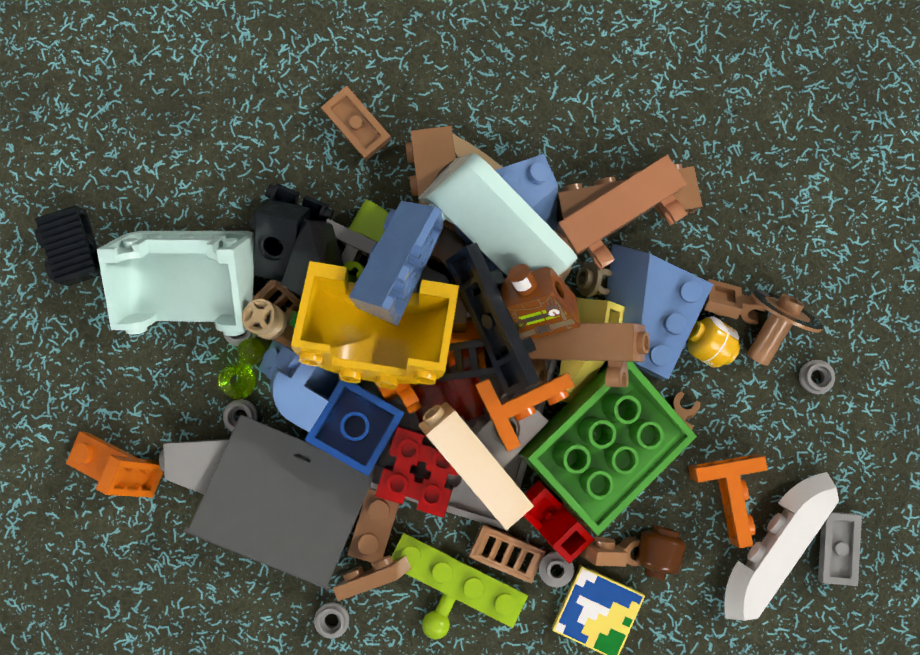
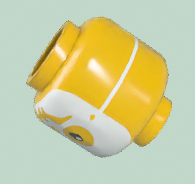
[687,316,741,368]

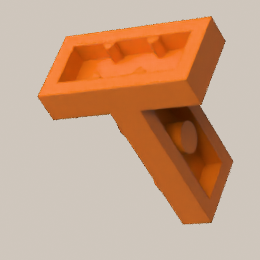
[475,373,575,452]
[66,431,164,498]
[688,454,768,548]

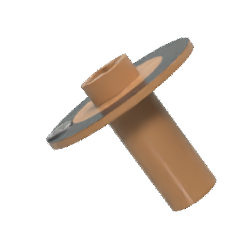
[747,289,823,365]

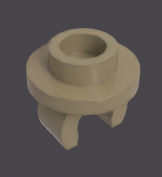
[576,262,612,297]

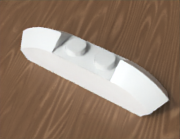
[724,472,839,621]

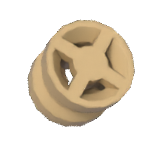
[242,299,287,340]

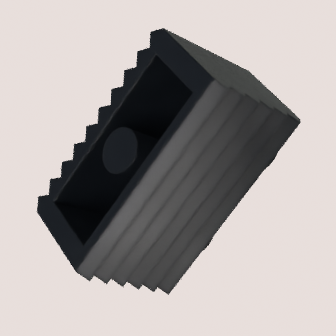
[35,205,101,286]

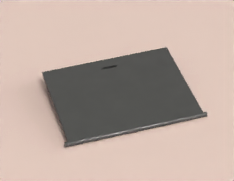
[183,415,376,590]

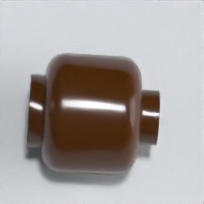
[635,525,686,580]

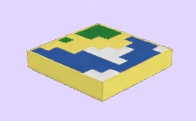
[552,564,645,655]

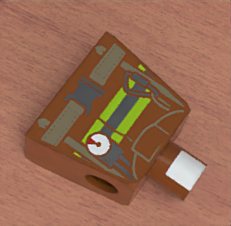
[501,264,580,340]

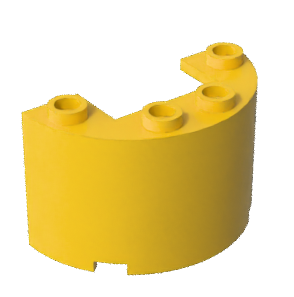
[291,261,459,389]

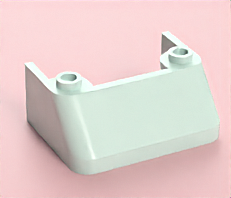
[418,153,578,279]

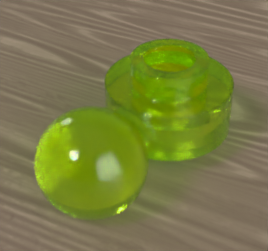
[218,338,265,399]

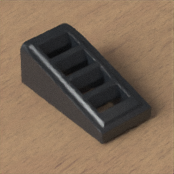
[438,339,506,382]

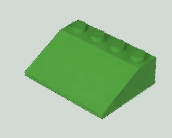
[518,362,697,536]

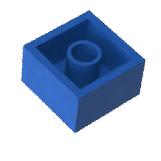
[305,380,405,476]

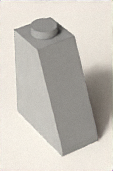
[159,439,229,495]

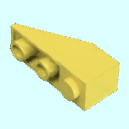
[559,298,625,403]

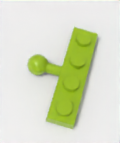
[392,532,528,640]

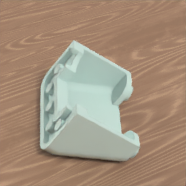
[97,231,255,336]

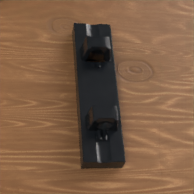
[446,243,540,396]

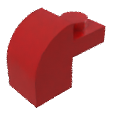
[523,481,595,564]

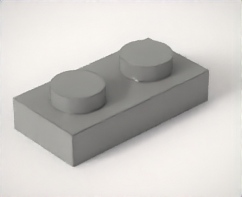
[818,512,862,586]

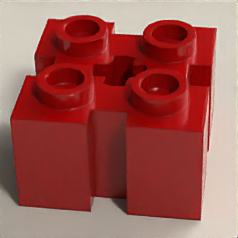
[375,425,458,518]

